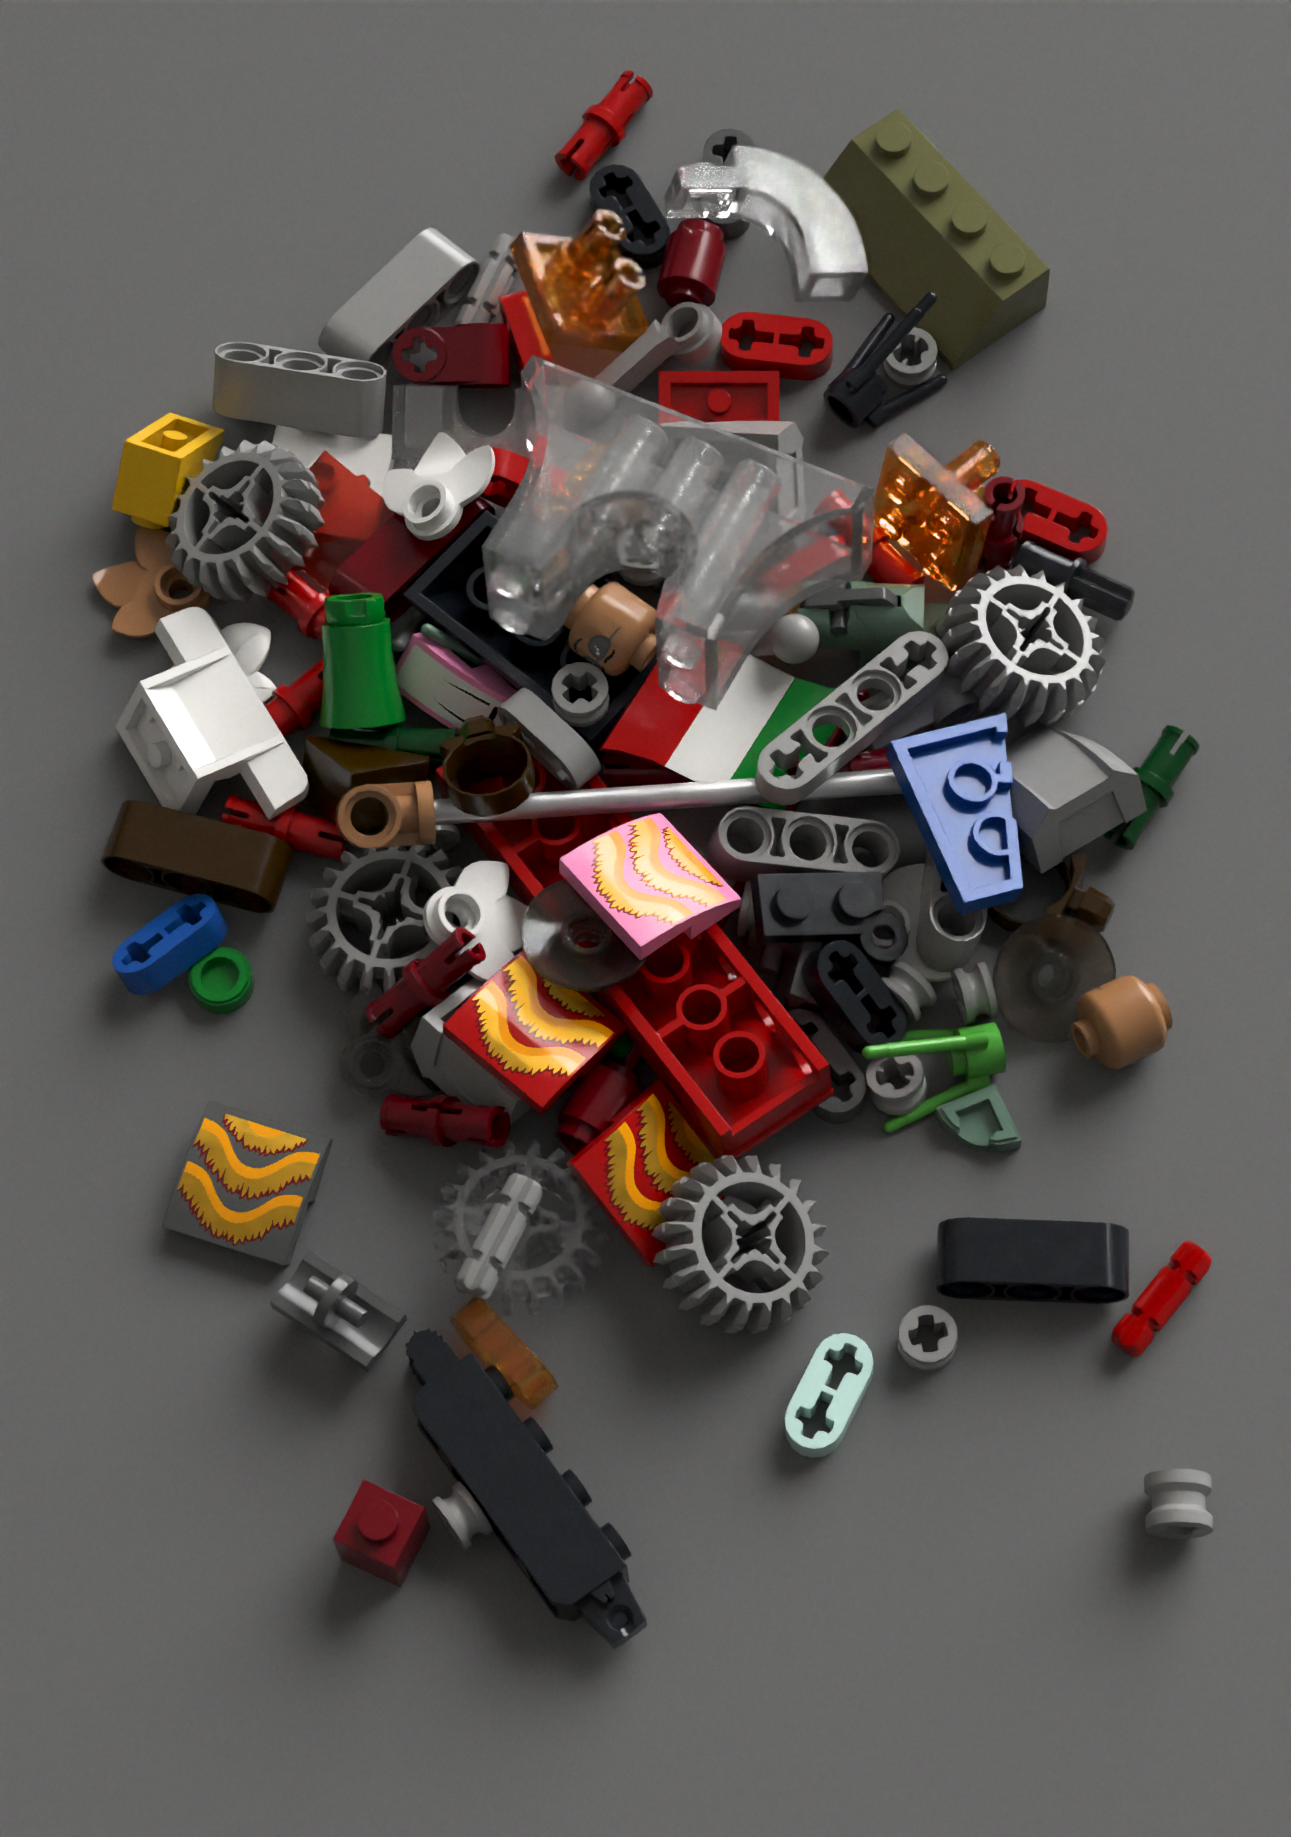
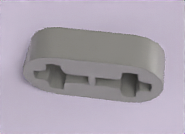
[497,688,601,790]

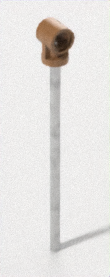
[335,769,903,849]

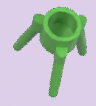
[862,1022,1006,1133]

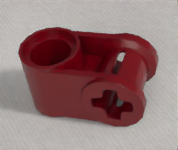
[392,323,511,389]

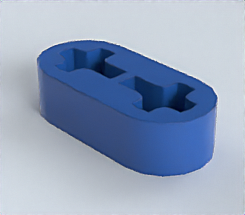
[112,894,228,995]

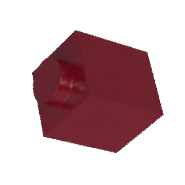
[333,1479,431,1588]

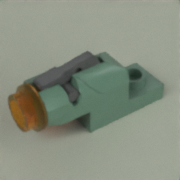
[773,578,949,669]

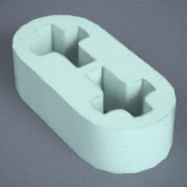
[784,1333,874,1458]

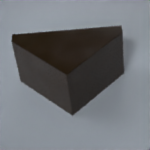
[303,735,430,830]

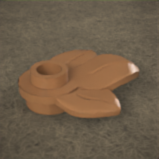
[92,526,212,638]

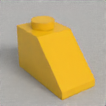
[112,412,225,529]

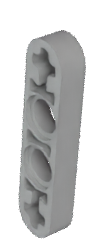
[755,631,949,806]

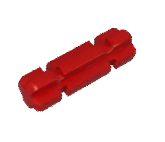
[1111,1241,1212,1357]

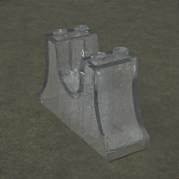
[482,355,874,711]

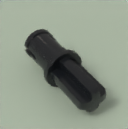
[1012,540,1135,621]

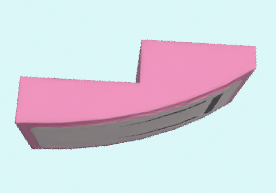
[395,632,517,734]

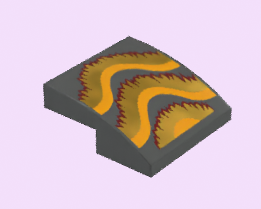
[162,1101,333,1266]

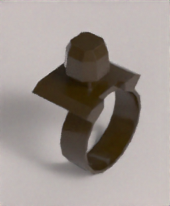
[439,715,535,817]
[987,852,1115,945]

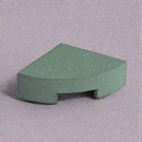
[935,1084,1022,1153]

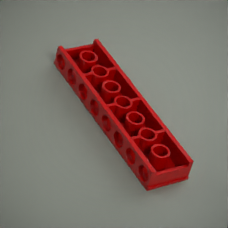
[436,755,834,1160]

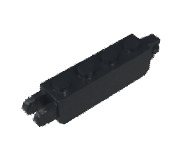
[406,1328,647,1649]

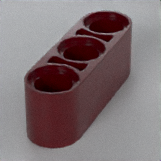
[328,496,495,626]

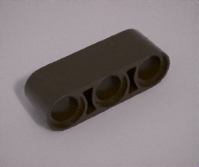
[101,800,294,913]

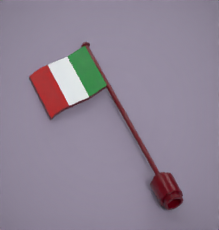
[555,631,870,1155]

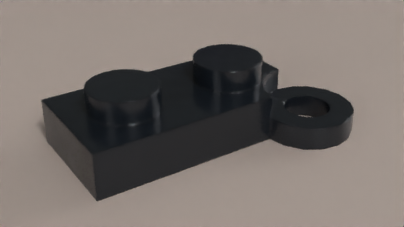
[750,872,909,965]

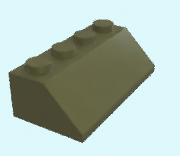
[804,108,1050,371]

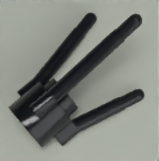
[823,292,947,429]

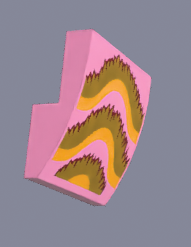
[559,813,742,961]

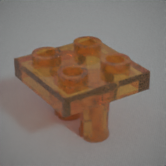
[509,209,649,352]
[870,433,1001,594]

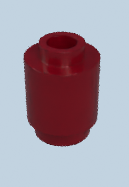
[657,219,727,308]

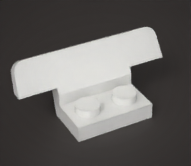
[115,607,309,820]

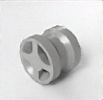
[1144,1469,1213,1539]

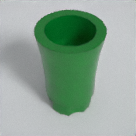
[319,593,407,729]

